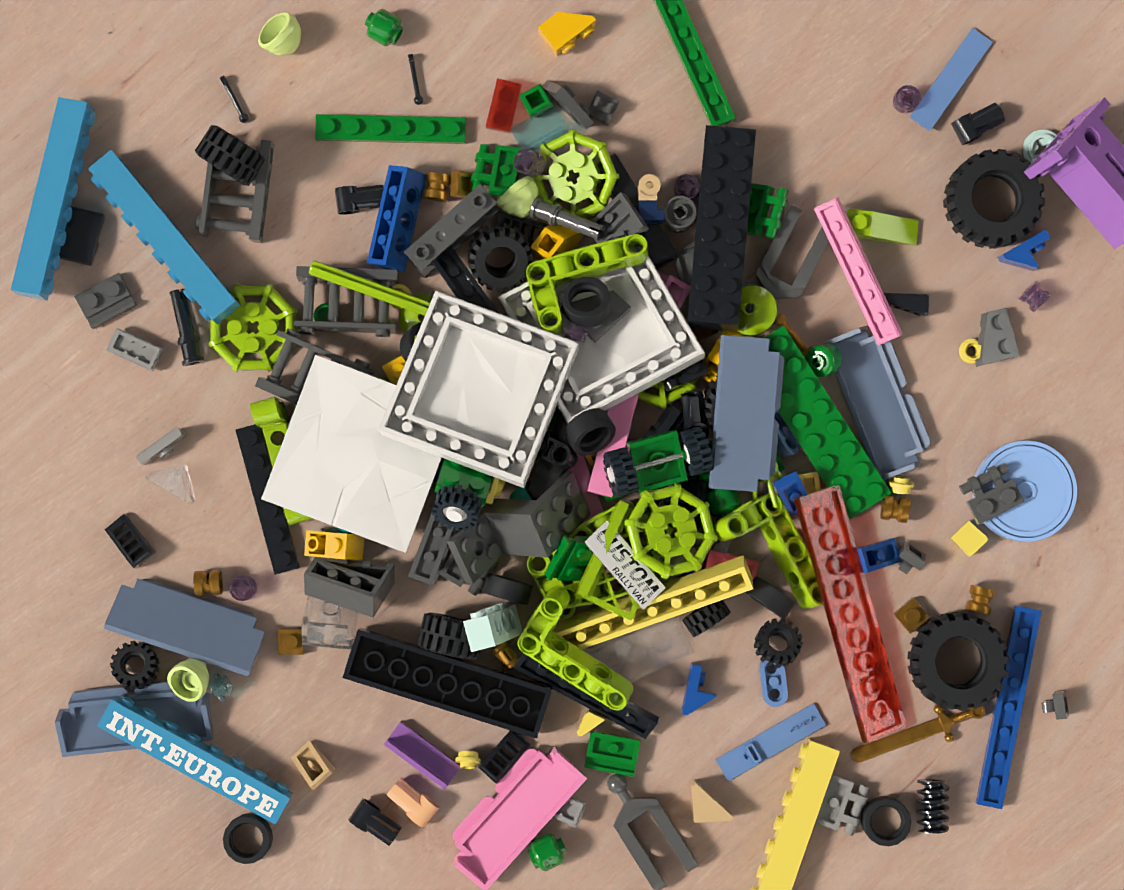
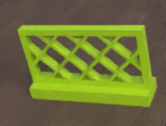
[574,500,673,621]

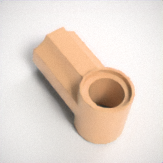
[387,778,439,828]

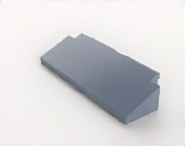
[823,326,931,480]
[709,335,784,492]
[104,579,265,677]
[55,681,213,757]

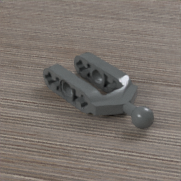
[753,204,829,311]
[607,774,699,890]

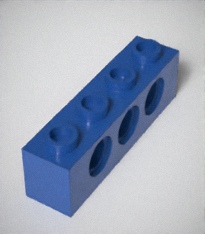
[367,165,427,272]

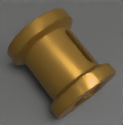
[490,640,518,673]

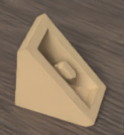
[291,740,336,790]
[691,780,733,823]

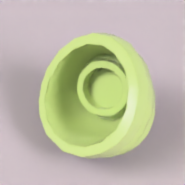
[258,12,301,55]
[496,175,538,218]
[167,659,209,702]

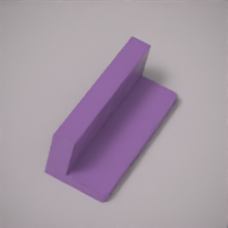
[384,721,460,789]

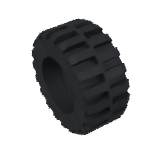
[943,149,1045,249]
[907,612,1010,711]

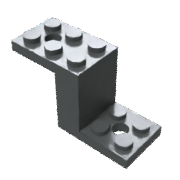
[447,472,591,584]

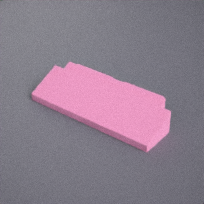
[452,746,587,890]

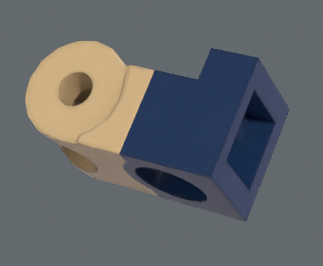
[638,174,665,224]

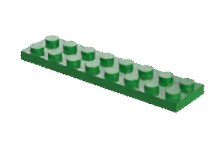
[763,325,891,520]

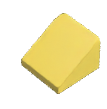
[951,521,989,556]
[577,710,605,737]

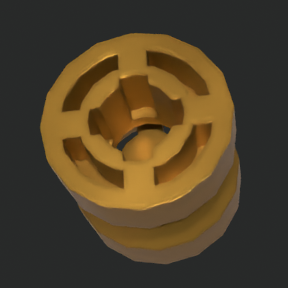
[423,172,451,202]
[880,495,911,523]
[193,570,223,596]
[965,585,996,615]

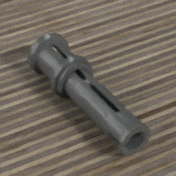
[530,196,605,241]

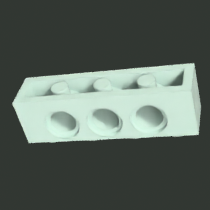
[463,602,523,652]

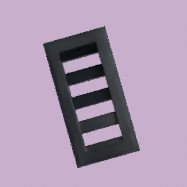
[497,212,548,247]
[884,293,929,317]
[104,514,156,568]
[478,731,531,784]

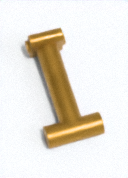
[773,314,813,358]

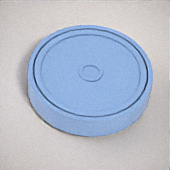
[972,441,1077,542]

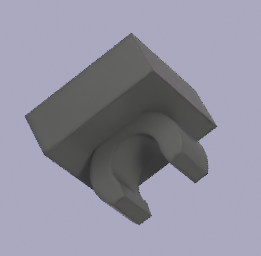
[588,91,619,125]
[898,541,926,574]
[1041,690,1069,720]

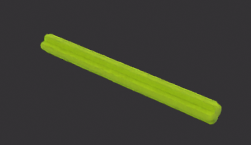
[309,260,431,316]

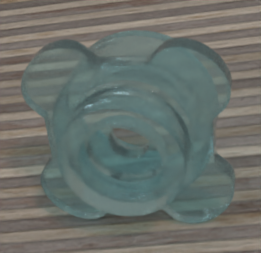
[210,673,232,702]

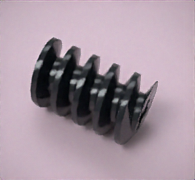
[916,779,950,834]

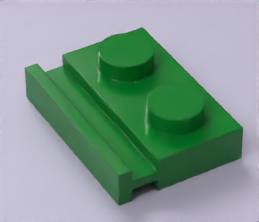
[544,536,593,581]
[584,730,640,777]

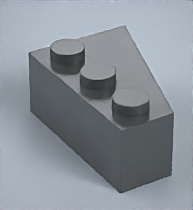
[304,557,395,618]

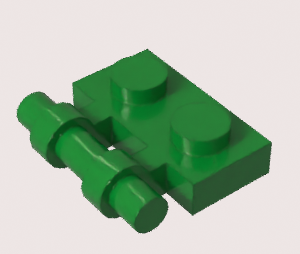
[471,144,522,196]
[747,183,788,239]

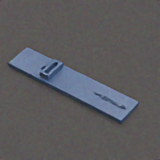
[909,28,993,132]
[716,703,826,781]

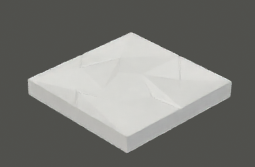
[498,246,705,424]
[378,291,579,488]
[261,355,442,553]

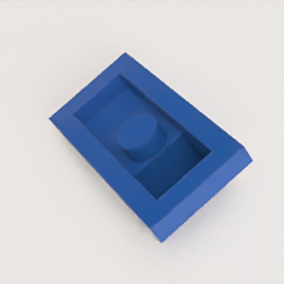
[998,229,1051,271]
[773,471,813,517]
[857,538,902,573]
[681,663,717,715]

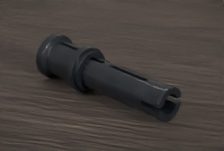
[169,289,205,366]

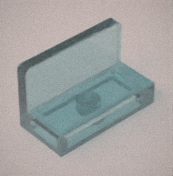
[511,106,568,156]

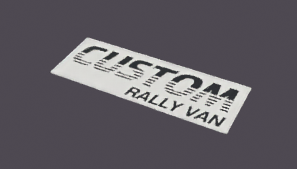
[585,521,665,610]

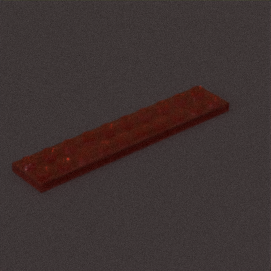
[794,484,907,743]

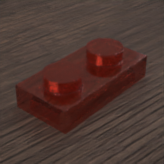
[485,78,522,134]

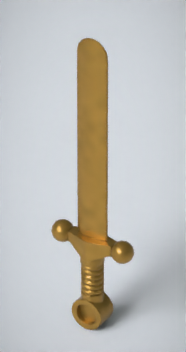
[851,704,985,762]

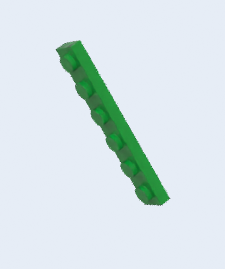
[654,0,736,126]
[315,114,466,144]

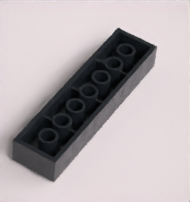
[687,125,756,332]
[342,628,552,739]

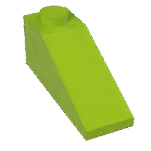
[845,209,919,246]

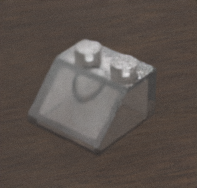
[301,596,358,650]

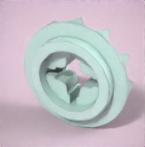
[1022,130,1057,163]

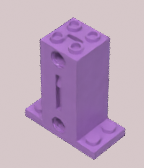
[1024,97,1124,249]

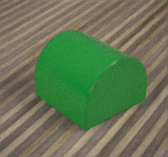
[519,83,553,119]

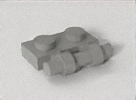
[815,774,870,836]

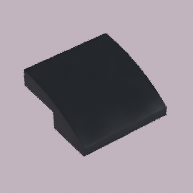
[59,206,105,266]

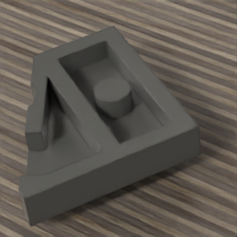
[592,192,649,243]

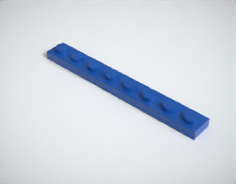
[975,605,1041,809]

